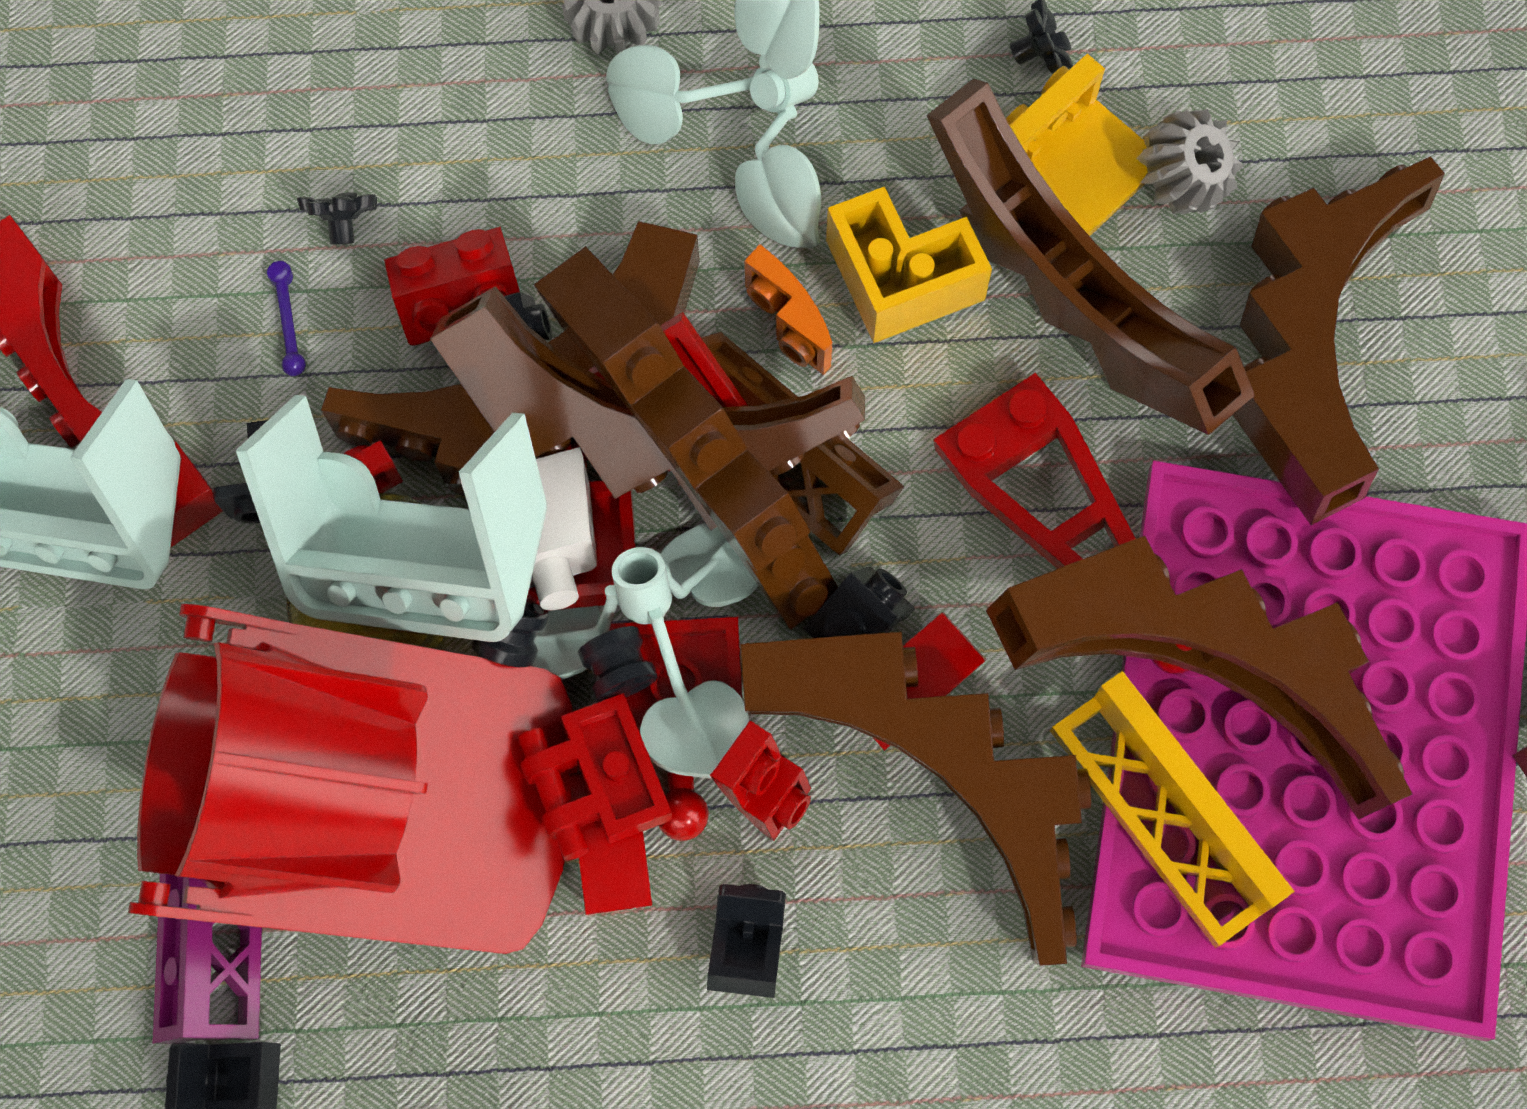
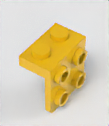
[1006,54,1148,236]

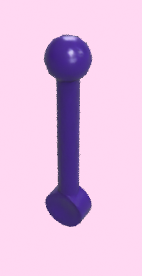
[267,261,306,376]

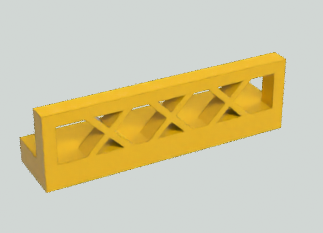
[1050,671,1295,949]

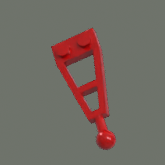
[933,372,1192,674]

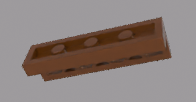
[702,332,905,556]

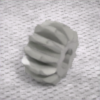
[562,0,662,56]
[1136,109,1244,214]

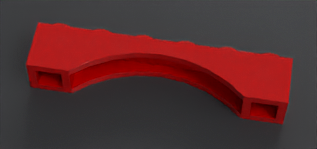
[0,215,223,548]

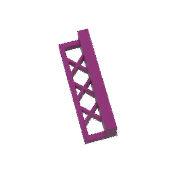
[152,874,262,1044]

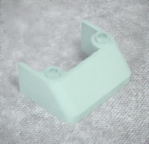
[0,379,181,589]
[236,395,547,642]

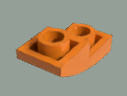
[744,244,833,375]

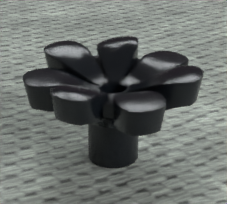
[1010,0,1073,74]
[297,192,377,244]

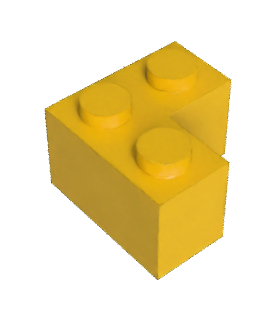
[826,186,992,343]

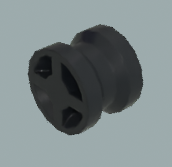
[471,598,549,667]
[578,626,658,702]

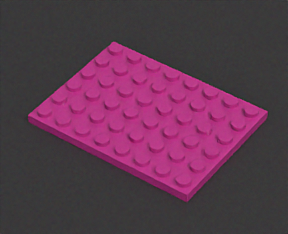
[1081,460,1527,1042]

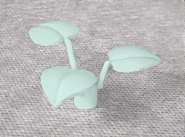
[606,0,821,248]
[532,522,758,779]

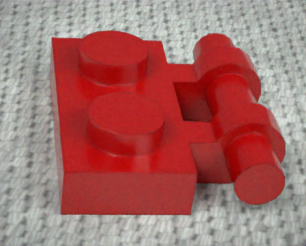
[518,693,672,861]

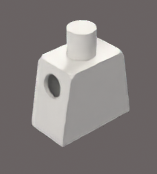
[461,447,597,610]

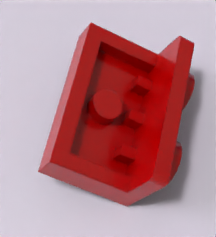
[384,226,520,346]

